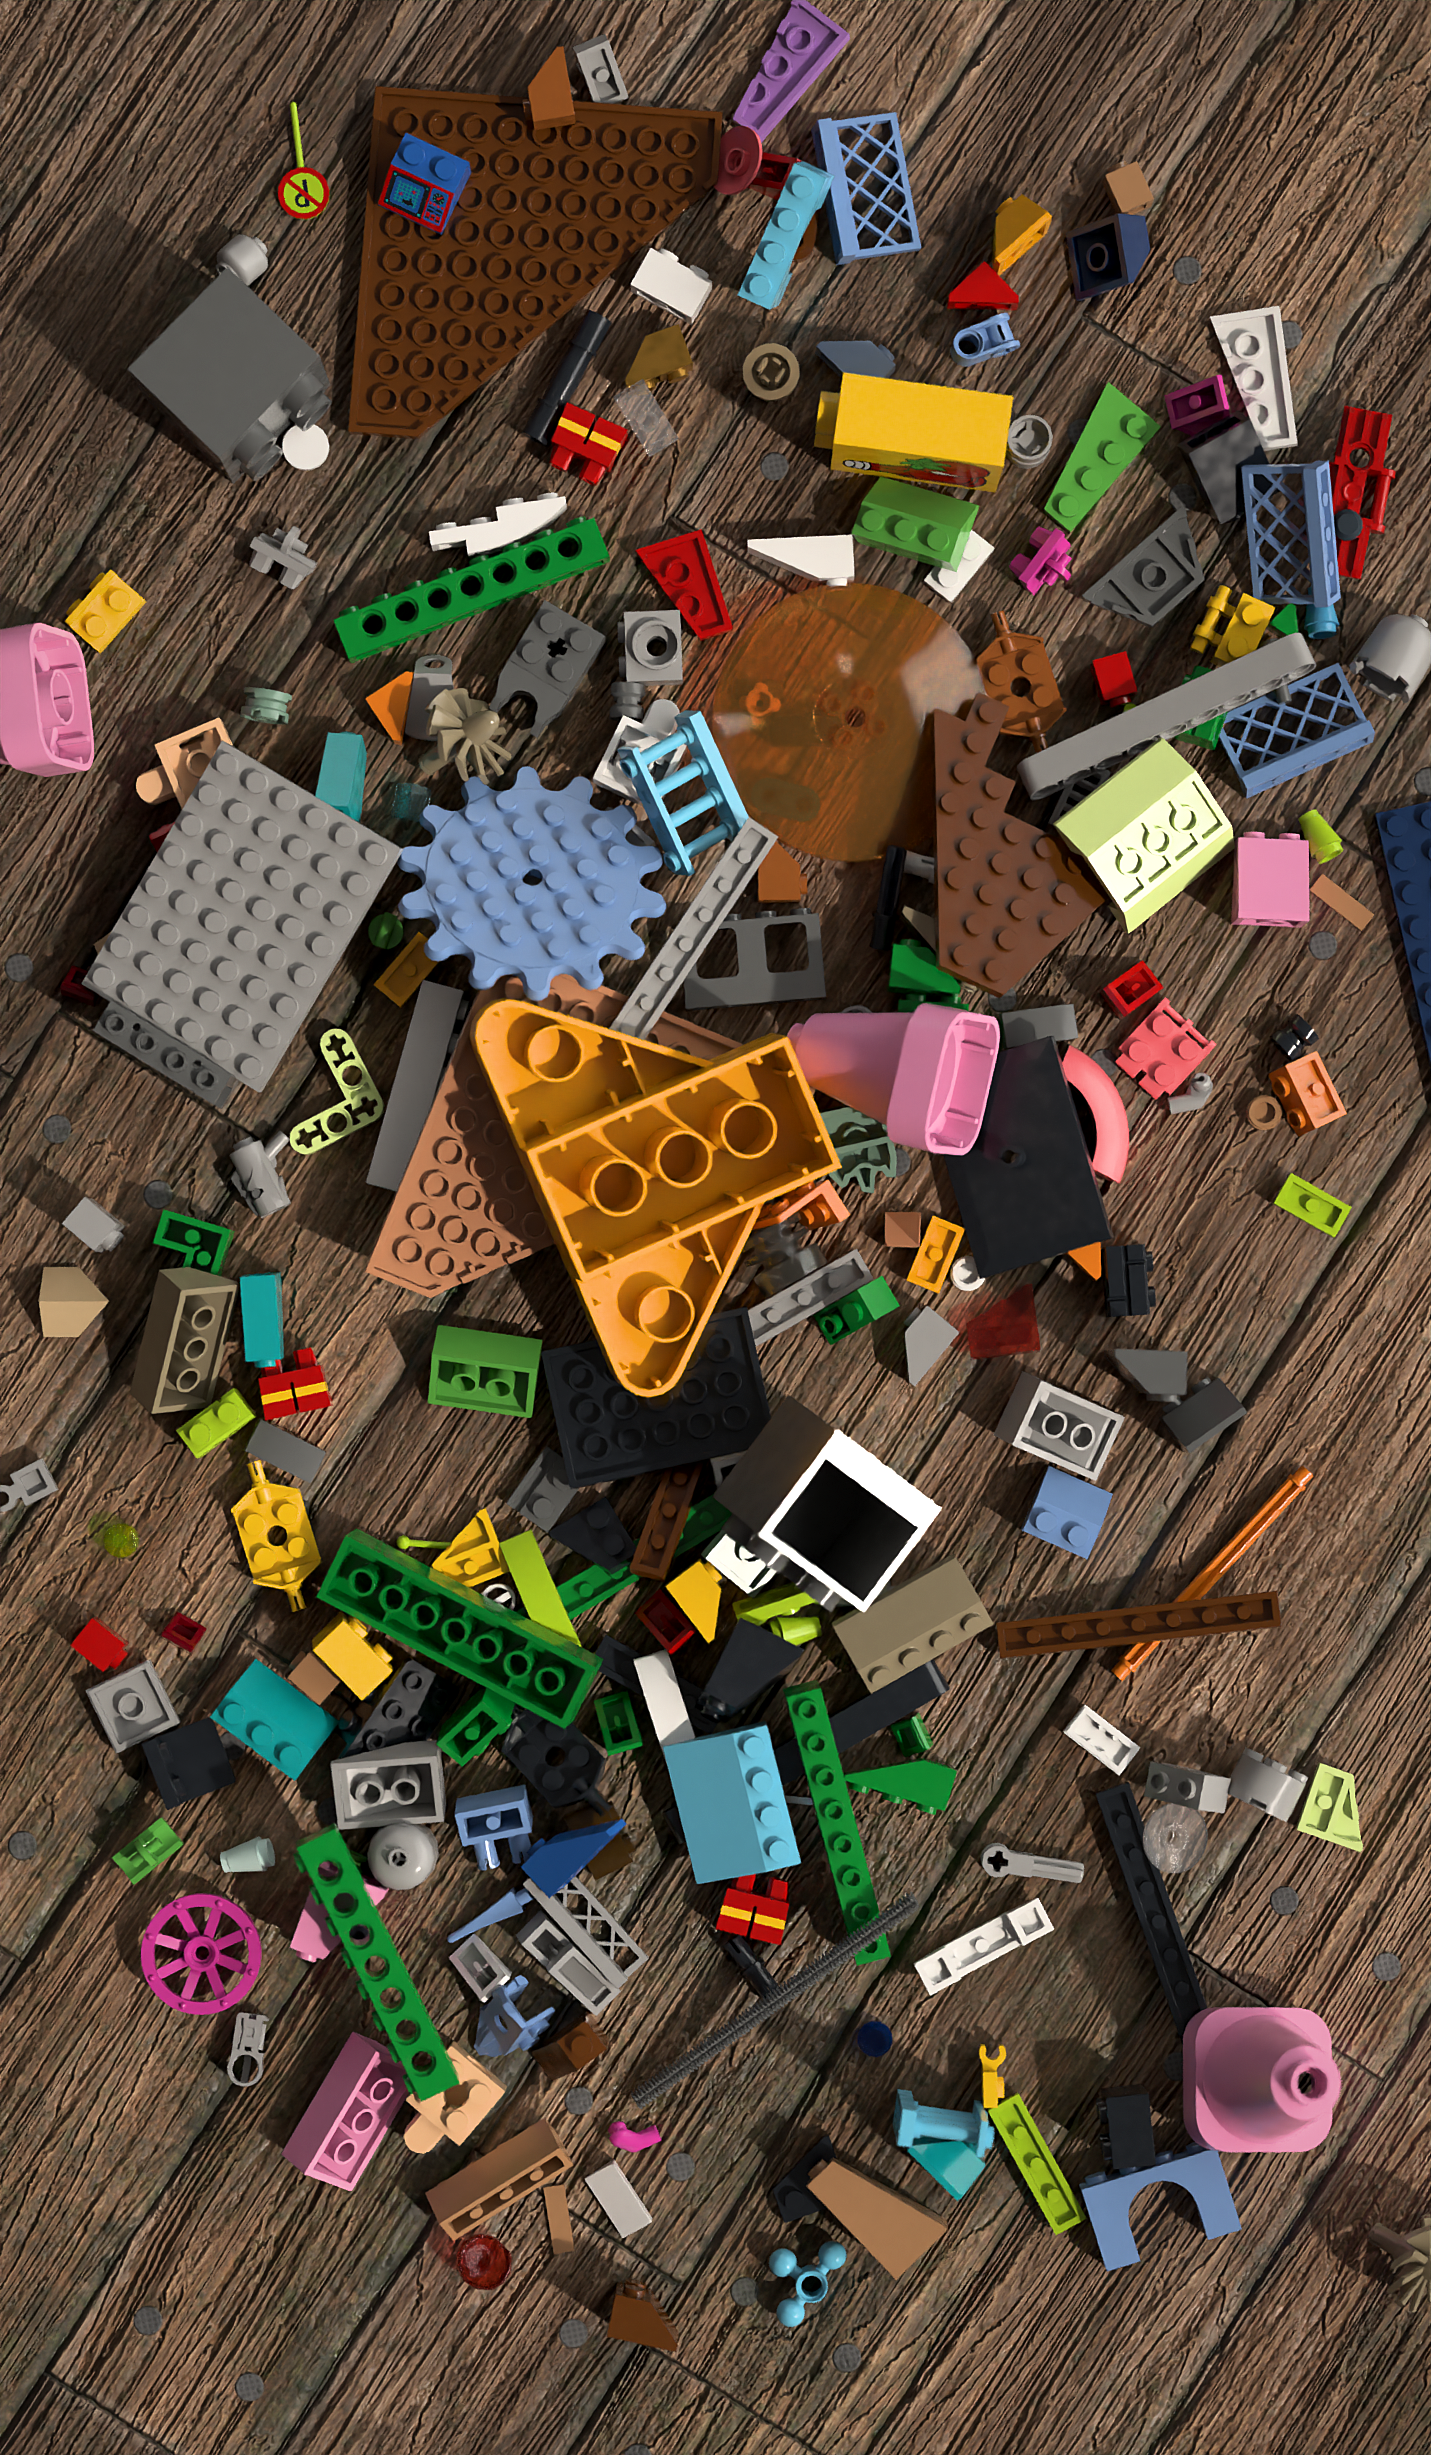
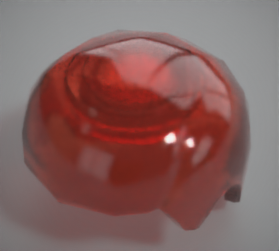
[456,2234,512,2290]

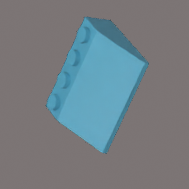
[663,1721,801,1884]

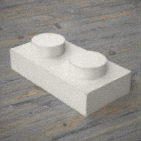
[923,530,994,604]

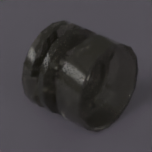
[740,1211,828,1299]

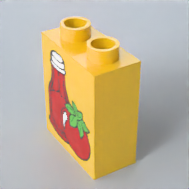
[814,373,1013,492]

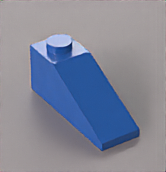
[521,1819,627,1898]

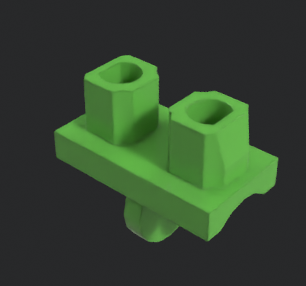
[112,1817,184,1885]

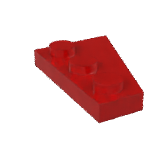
[635,529,733,641]

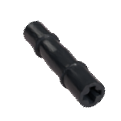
[522,310,612,446]

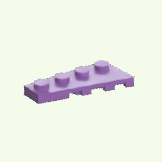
[732,0,850,143]

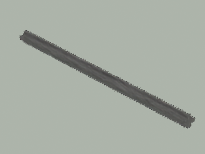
[631,1891,920,2109]

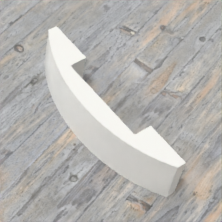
[633,1649,695,1767]
[913,1898,1054,1996]

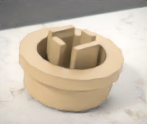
[743,343,800,401]

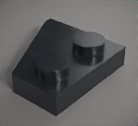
[548,1497,637,1575]
[773,2134,837,2223]

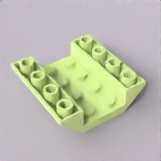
[1053,737,1235,934]

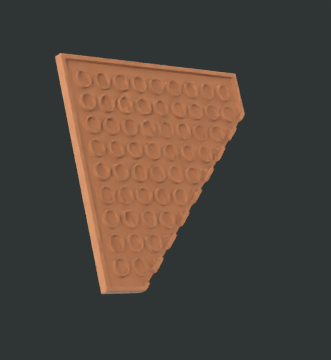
[364,974,815,1298]

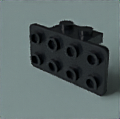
[330,1658,459,1775]

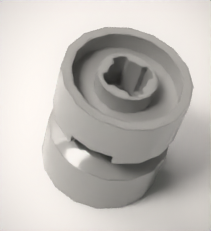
[1006,415,1053,469]

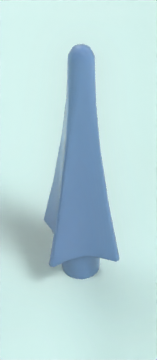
[447,1887,534,1943]

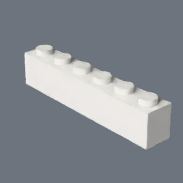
[366,980,469,1192]

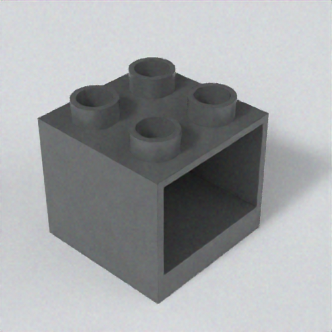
[128,267,332,484]
[712,1395,941,1612]

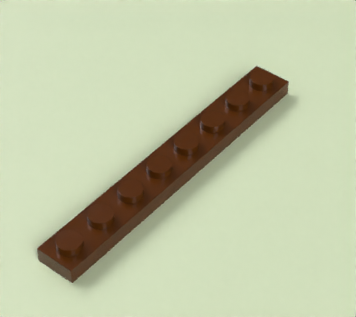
[996,1591,1282,1659]

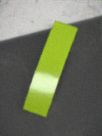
[499,1529,583,1648]

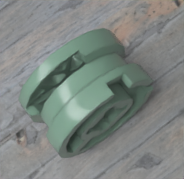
[240,687,292,725]

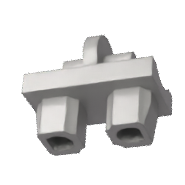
[249,526,317,589]

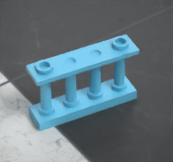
[617,710,749,876]
[893,2089,994,2158]

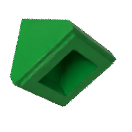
[1266,603,1298,639]
[890,1712,933,1757]

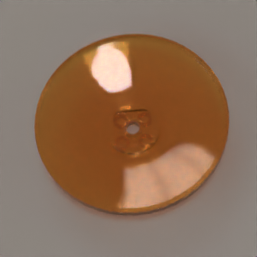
[712,583,989,862]

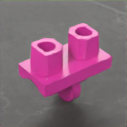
[1009,527,1071,595]

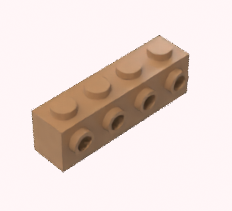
[425,2118,574,2241]

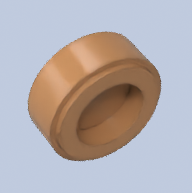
[1246,1095,1282,1131]

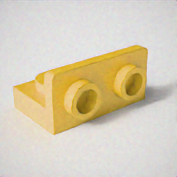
[65,570,146,654]

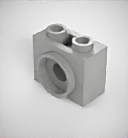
[618,610,683,686]

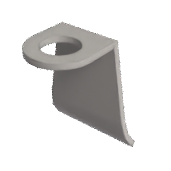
[405,655,454,741]

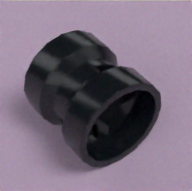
[1270,1014,1319,1062]

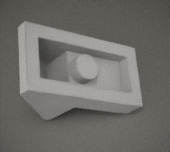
[573,34,629,104]

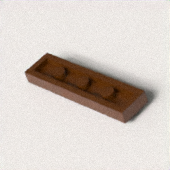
[630,1460,708,1582]

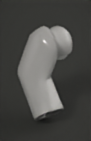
[1167,1072,1213,1114]

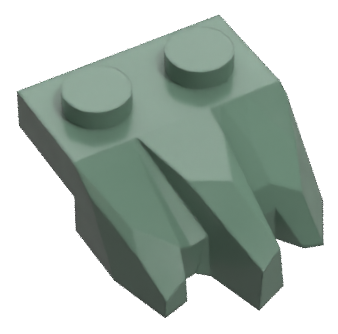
[818,1104,897,1193]

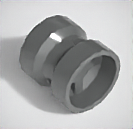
[609,682,646,722]

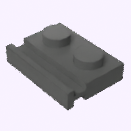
[506,1446,579,1533]

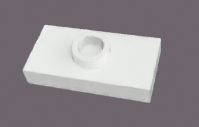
[1063,1704,1140,1775]

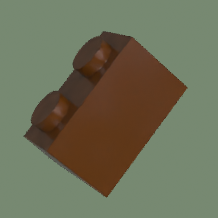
[607,2279,678,2352]

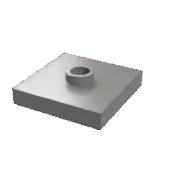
[85,1659,180,1754]

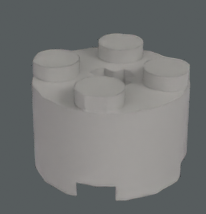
[1228,1747,1308,1822]

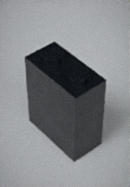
[1177,410,1280,524]

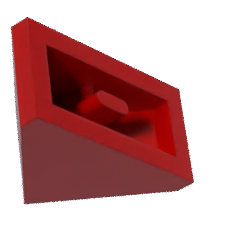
[748,152,802,201]
[947,261,1019,311]
[1099,960,1164,1020]
[635,1589,697,1655]

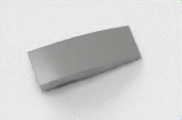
[516,1910,621,2016]

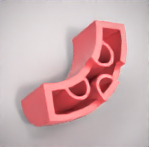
[1062,1044,1129,1184]

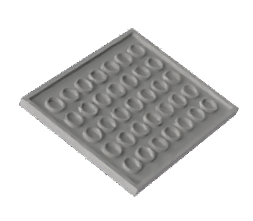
[81,741,404,1092]

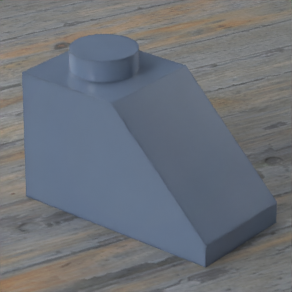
[816,341,896,379]

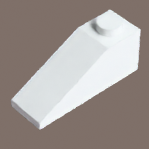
[747,535,854,589]

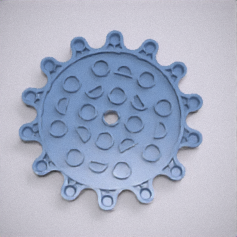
[397,766,666,1001]

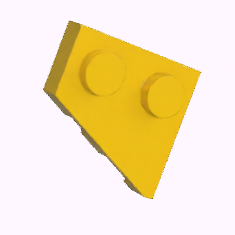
[432,1508,510,1587]

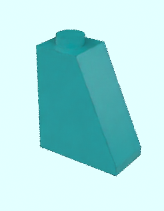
[315,732,367,823]
[240,1272,284,1368]

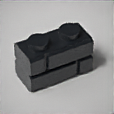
[1101,1244,1156,1318]

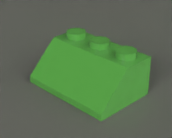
[851,476,979,572]
[428,1325,542,1418]

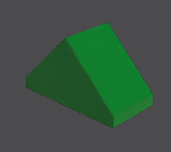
[594,1691,643,1756]

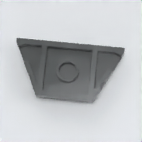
[1081,506,1205,628]

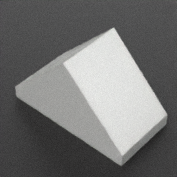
[449,1934,512,2002]

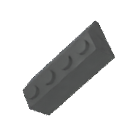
[1104,1349,1187,1402]

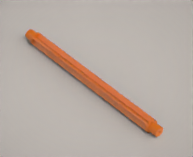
[1111,1466,1313,1681]

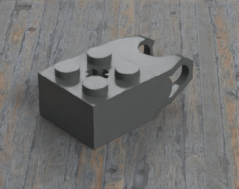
[489,600,606,739]

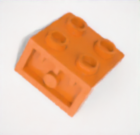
[751,1180,850,1231]

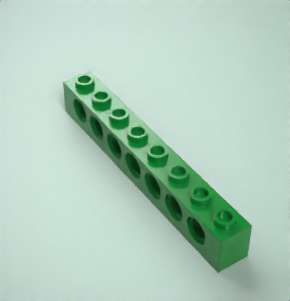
[333,516,610,664]
[783,1679,891,1966]
[293,1823,460,2102]

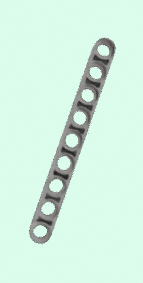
[1016,633,1316,800]

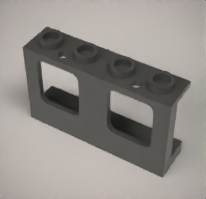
[684,908,826,1011]
[93,1000,239,1109]

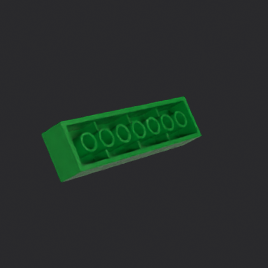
[316,1528,604,1729]

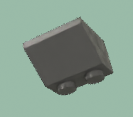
[1159,1376,1247,1453]

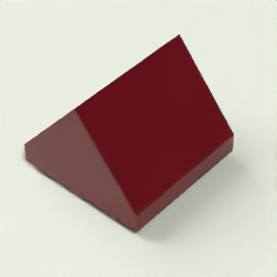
[60,966,99,1007]
[161,1611,207,1656]

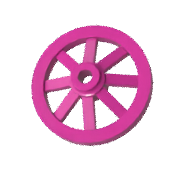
[141,1893,262,2015]

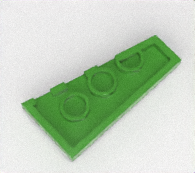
[1043,382,1161,534]

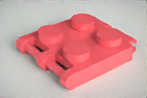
[1115,997,1217,1100]

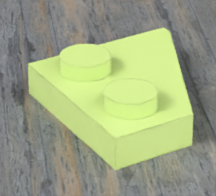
[1295,1762,1363,1852]

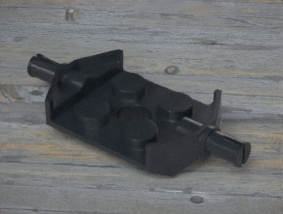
[501,1702,612,1817]

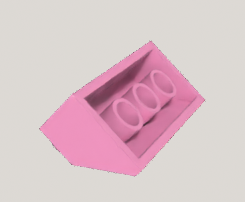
[281,2032,418,2192]

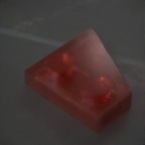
[966,1283,1041,1360]

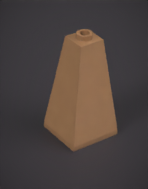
[807,2157,947,2280]

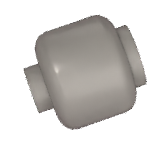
[216,234,268,286]

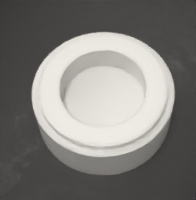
[950,1256,985,1291]

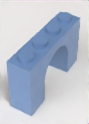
[1079,2142,1242,2271]

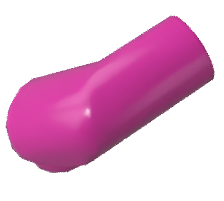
[608,2121,662,2152]

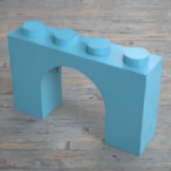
[738,161,835,310]

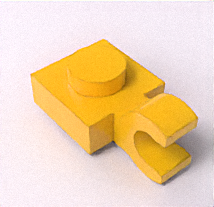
[979,2044,1006,2108]

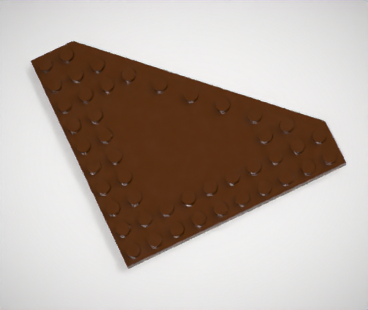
[348,86,723,439]

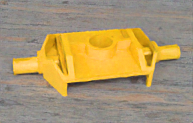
[231,1460,322,1612]

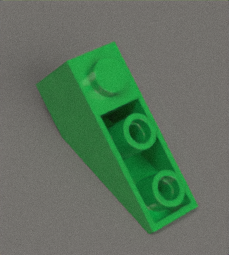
[844,1758,957,1815]

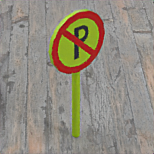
[278,102,330,220]

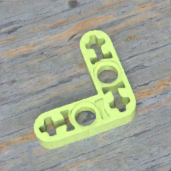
[290,1028,385,1155]

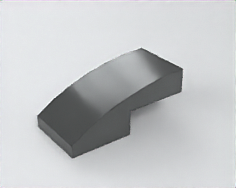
[999,1004,1078,1049]
[243,1418,326,1483]

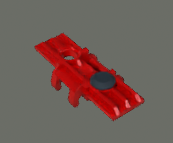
[1329,406,1396,580]

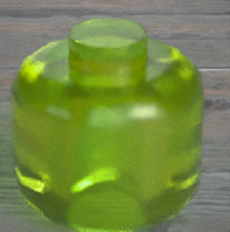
[103,1523,140,1558]

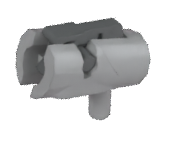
[229,1131,291,1218]

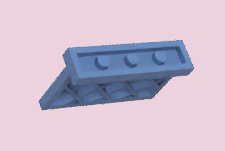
[811,112,921,265]
[1241,460,1341,607]
[1219,663,1375,799]

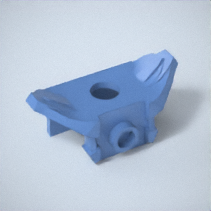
[474,1975,555,2057]

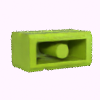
[176,1388,257,1459]

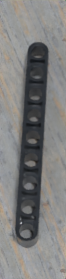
[662,1659,950,1844]

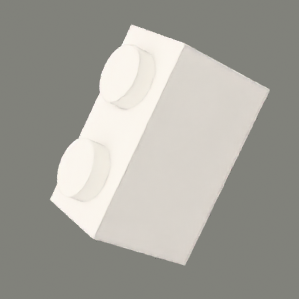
[630,248,712,325]

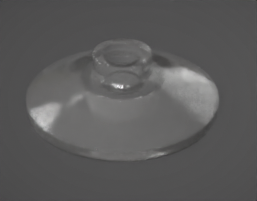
[1143,1803,1208,1873]

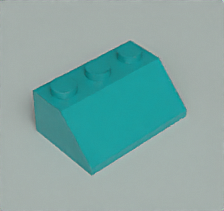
[210,1658,339,1781]

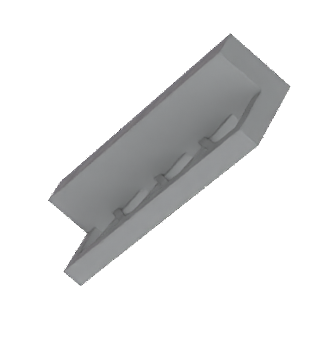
[523,1876,649,1989]

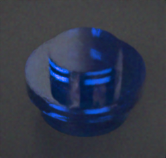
[857,2021,893,2057]

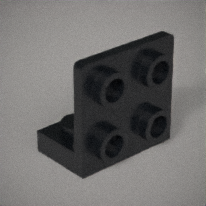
[142,1717,236,1810]

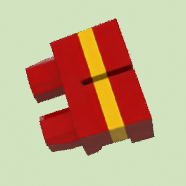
[549,402,628,486]
[258,1347,333,1420]
[715,1874,789,1945]

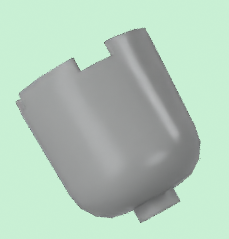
[1349,614,1431,703]
[367,1822,439,1890]

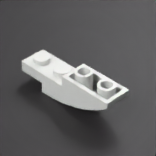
[429,493,567,559]

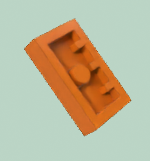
[1268,1051,1347,1137]

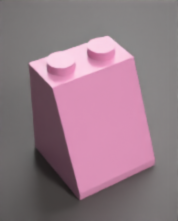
[1231,832,1309,928]
[290,1861,389,1962]

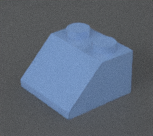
[1020,1466,1113,1559]

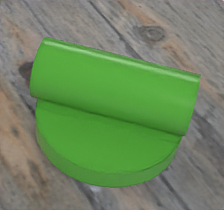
[368,912,404,950]

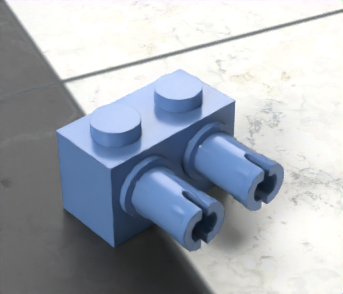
[455,1785,533,1871]

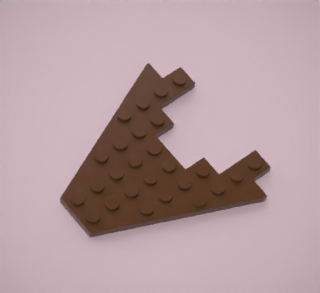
[930,692,1109,999]

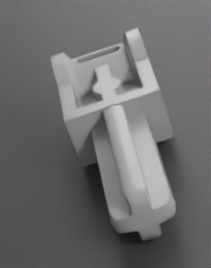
[980,1843,1084,1883]

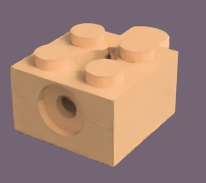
[136,718,233,809]
[404,2041,507,2154]

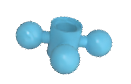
[769,2241,846,2327]

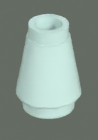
[220,1836,275,1873]

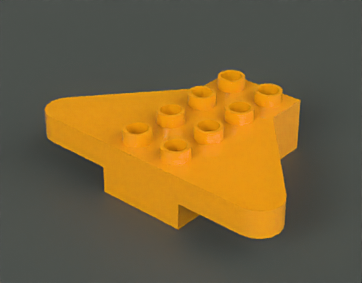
[469,998,842,1397]

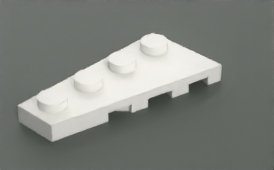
[1210,306,1298,451]

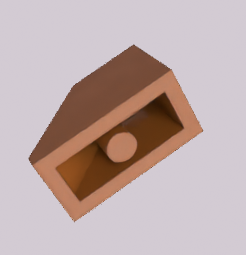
[522,46,576,130]
[758,841,807,904]

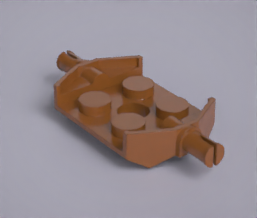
[975,611,1067,754]

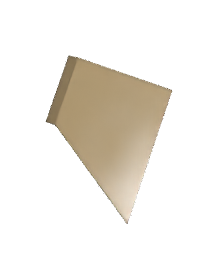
[39,1267,109,1337]

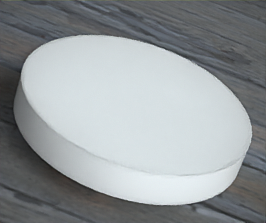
[282,425,329,470]

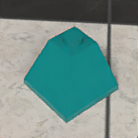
[906,2135,986,2201]

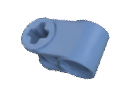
[950,313,1021,367]

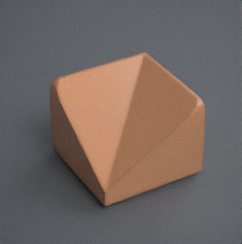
[884,1212,921,1248]

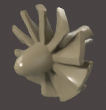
[418,688,511,785]
[1368,2214,1431,2312]

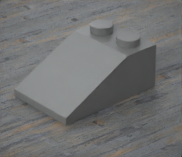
[994,1371,1125,1481]
[331,1740,447,1830]

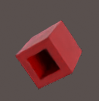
[1090,651,1138,708]
[70,1616,129,1672]

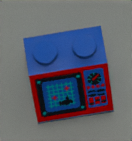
[378,133,471,235]

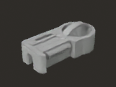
[227,2012,269,2087]

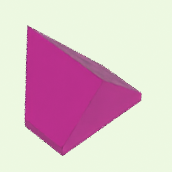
[1164,375,1229,436]

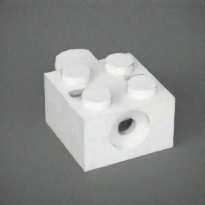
[593,699,687,807]

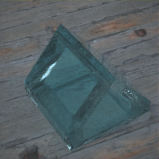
[391,783,431,823]

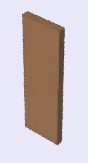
[1309,874,1374,931]
[543,2184,575,2254]

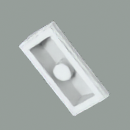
[584,2159,652,2238]

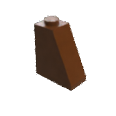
[531,2010,609,2081]

